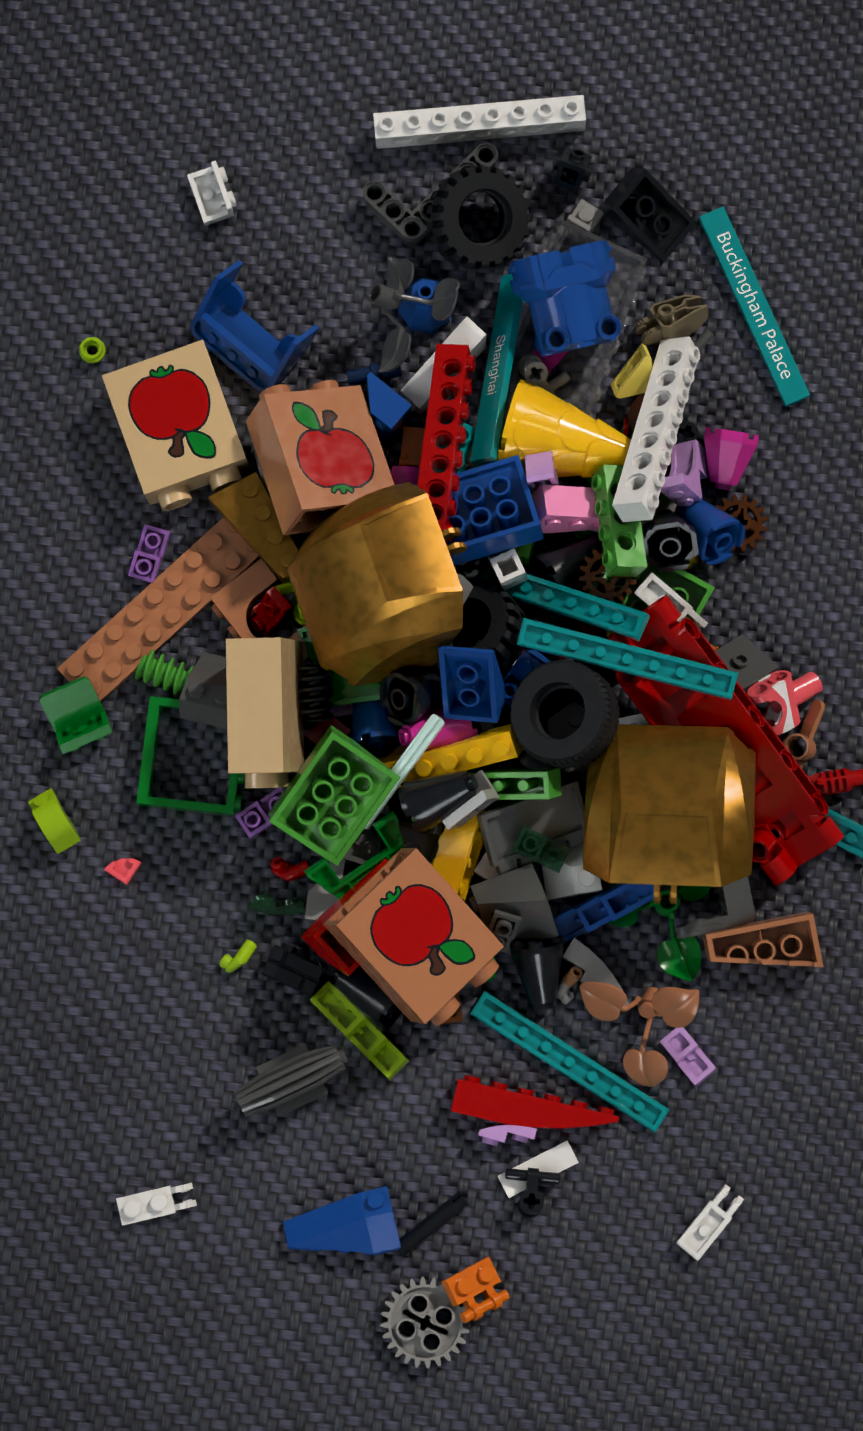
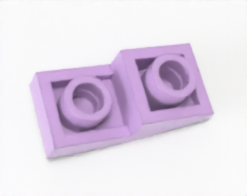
[478,1125,537,1146]

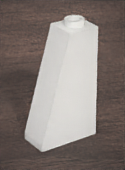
[400,317,486,415]

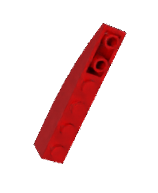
[451,1075,619,1128]

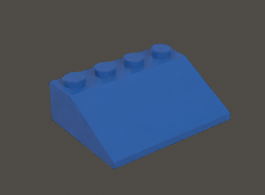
[416,455,544,566]

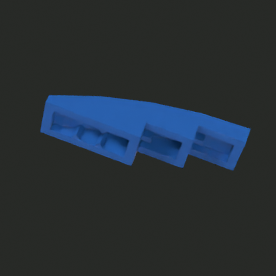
[553,883,654,944]

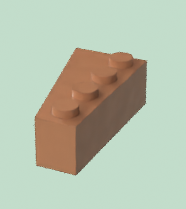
[702,911,824,968]

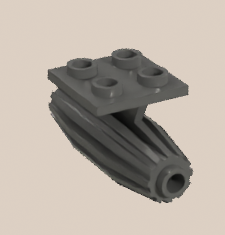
[234,1044,349,1117]

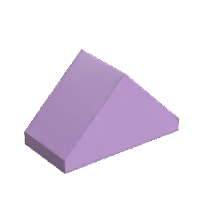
[525,451,559,492]

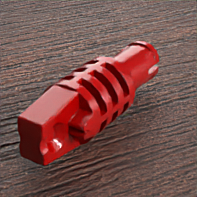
[808,768,863,796]

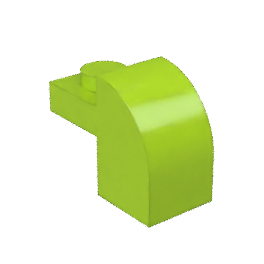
[28,788,81,854]

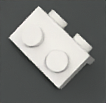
[187,160,237,226]

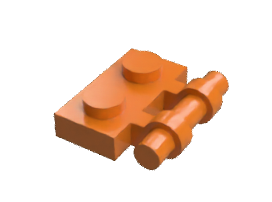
[441,1256,510,1323]

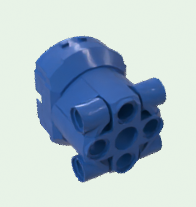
[508,240,622,357]

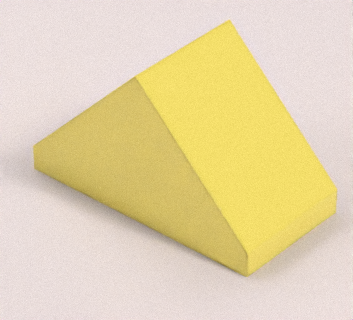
[610,343,653,399]

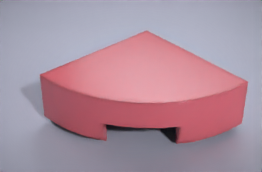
[104,858,142,885]

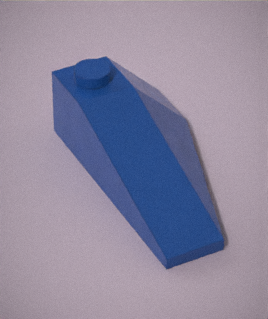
[283,1186,401,1255]

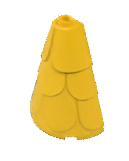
[497,379,631,478]

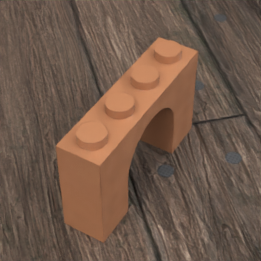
[210,559,310,665]

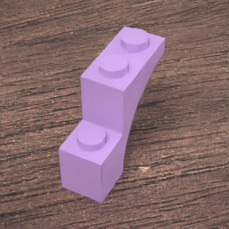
[661,440,708,507]

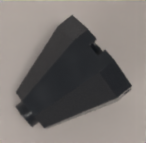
[643,509,699,573]

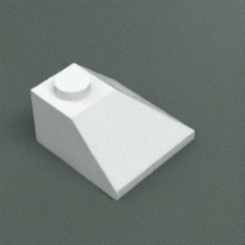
[540,842,602,900]

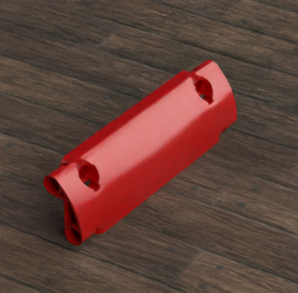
[605,595,844,886]

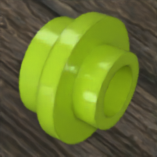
[79,337,106,364]

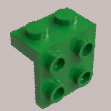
[39,676,112,754]

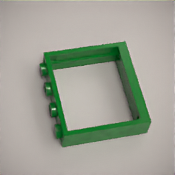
[136,696,245,816]

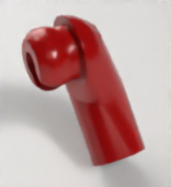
[270,857,309,881]

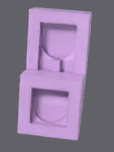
[660,1027,717,1087]

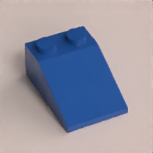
[438,646,505,723]

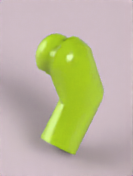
[219,939,257,973]

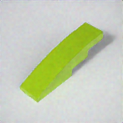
[310,981,409,1080]

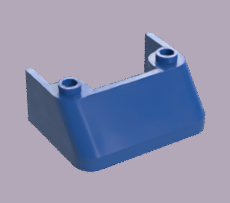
[190,260,319,393]

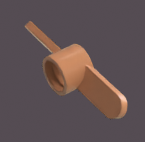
[784,700,825,768]

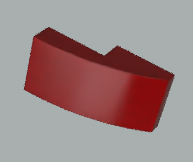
[248,586,292,637]

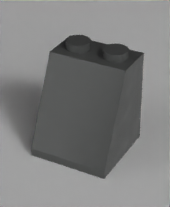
[469,863,559,940]

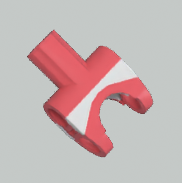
[747,670,823,736]

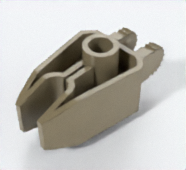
[633,295,708,346]

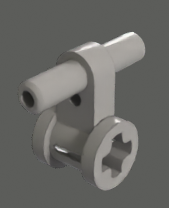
[518,354,571,395]

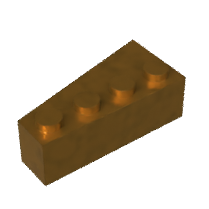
[208,472,298,584]

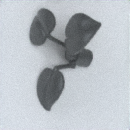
[368,257,460,373]

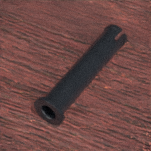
[399,1191,469,1258]

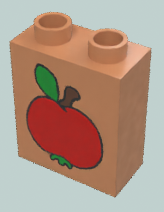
[246,380,395,535]
[323,848,504,1026]

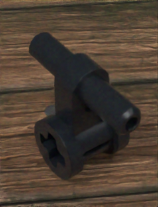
[505,1168,561,1218]

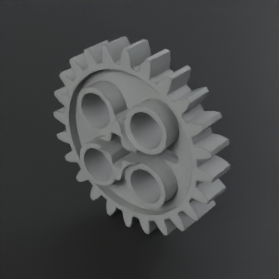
[380,1276,470,1368]

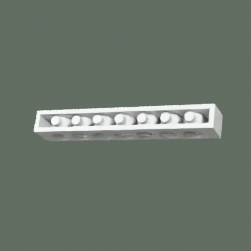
[373,95,586,149]
[612,336,700,522]

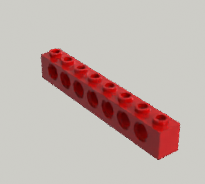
[417,344,475,545]

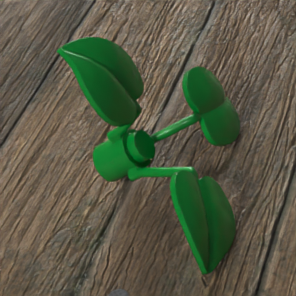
[595,883,710,981]

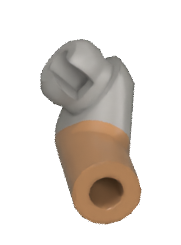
[556,966,583,1005]

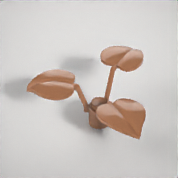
[580,982,699,1087]

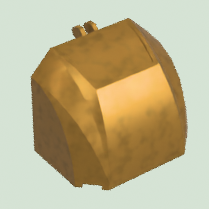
[287,482,467,687]
[583,724,756,904]

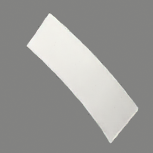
[498,1140,579,1198]

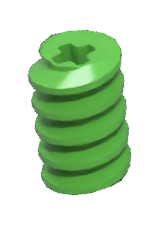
[135,649,194,696]

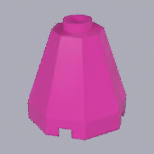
[703,427,759,490]

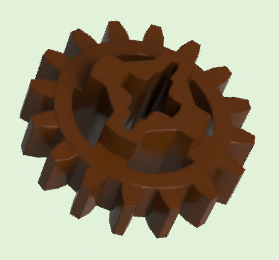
[715,494,768,553]
[579,549,637,602]

